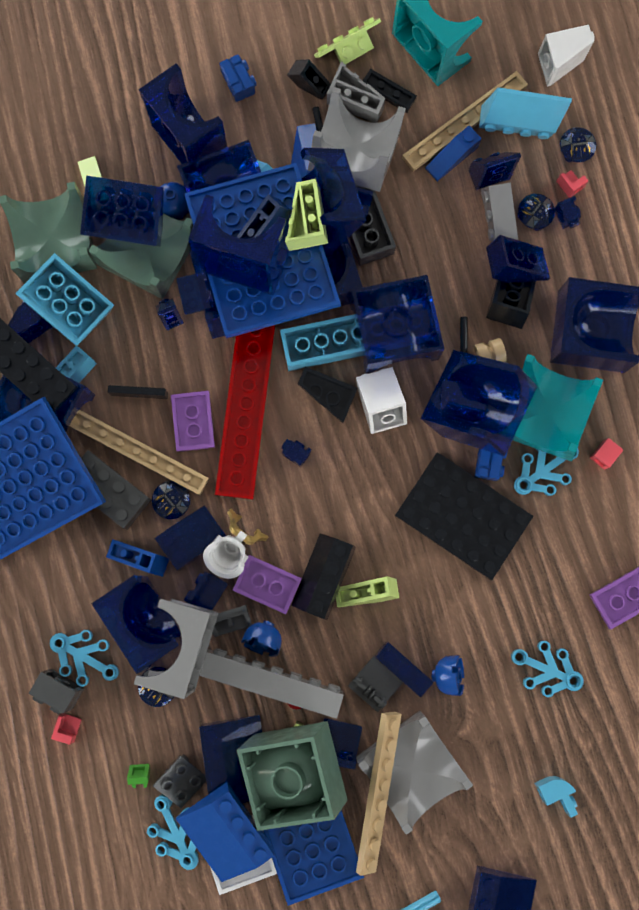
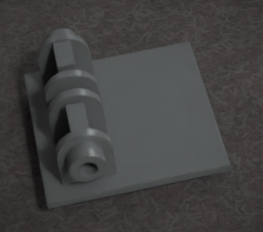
[348,656,403,712]
[153,754,209,808]

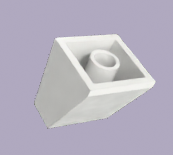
[538,25,594,86]
[356,367,407,434]

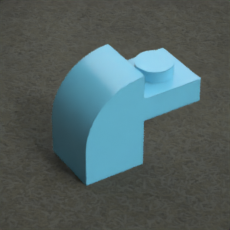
[534,776,578,818]

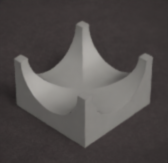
[308,87,406,192]
[134,599,219,699]
[356,711,473,835]

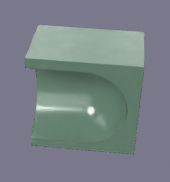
[237,721,348,831]

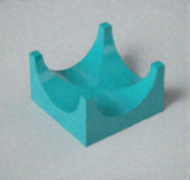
[392,0,483,87]
[499,354,603,462]

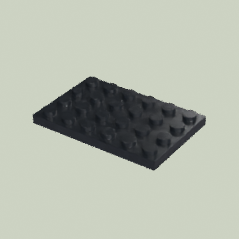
[395,452,534,580]

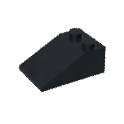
[486,265,537,329]

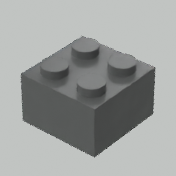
[28,669,85,714]

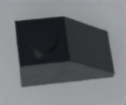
[287,59,331,99]

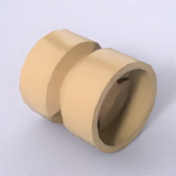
[473,338,507,369]

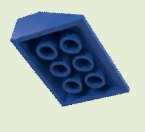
[176,782,274,882]

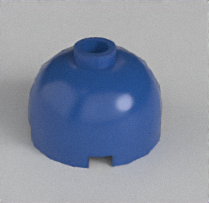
[154,182,189,220]
[241,621,282,657]
[432,655,464,696]

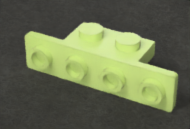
[314,17,381,65]

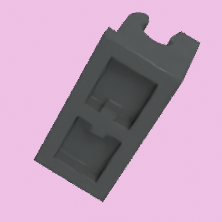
[212,605,252,637]

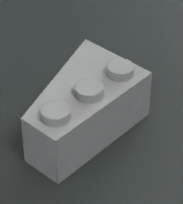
[327,61,385,123]
[480,182,518,244]

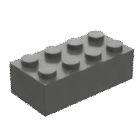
[335,184,396,266]
[81,450,152,530]

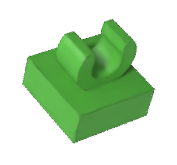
[127,764,150,788]

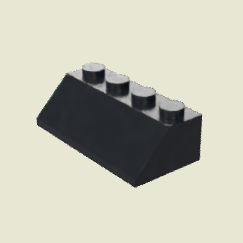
[291,533,356,620]

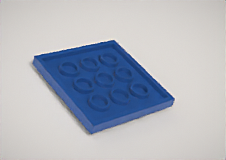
[263,809,364,906]

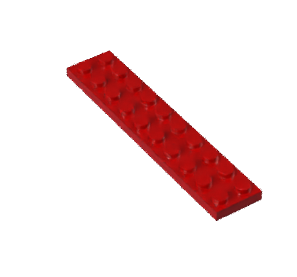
[215,325,276,500]

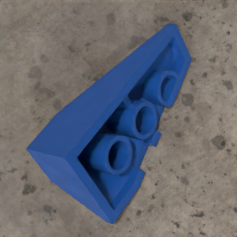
[291,123,328,194]

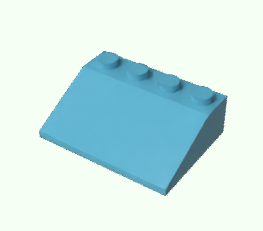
[479,87,572,139]
[15,253,114,346]

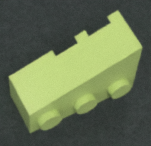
[285,179,328,251]

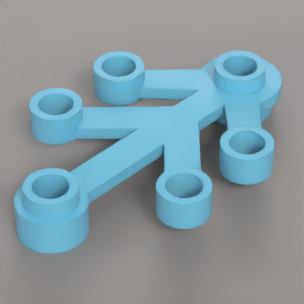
[514,448,579,496]
[50,630,119,687]
[511,641,584,697]
[147,794,199,870]

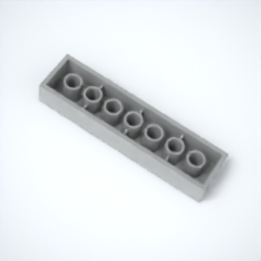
[200,646,344,719]

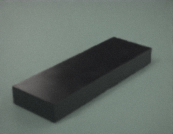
[363,69,417,113]
[107,385,168,399]

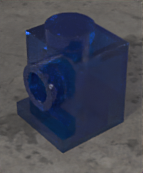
[554,196,581,229]
[281,439,312,467]

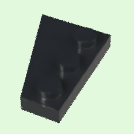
[298,367,358,423]

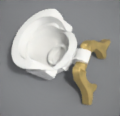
[203,509,269,579]

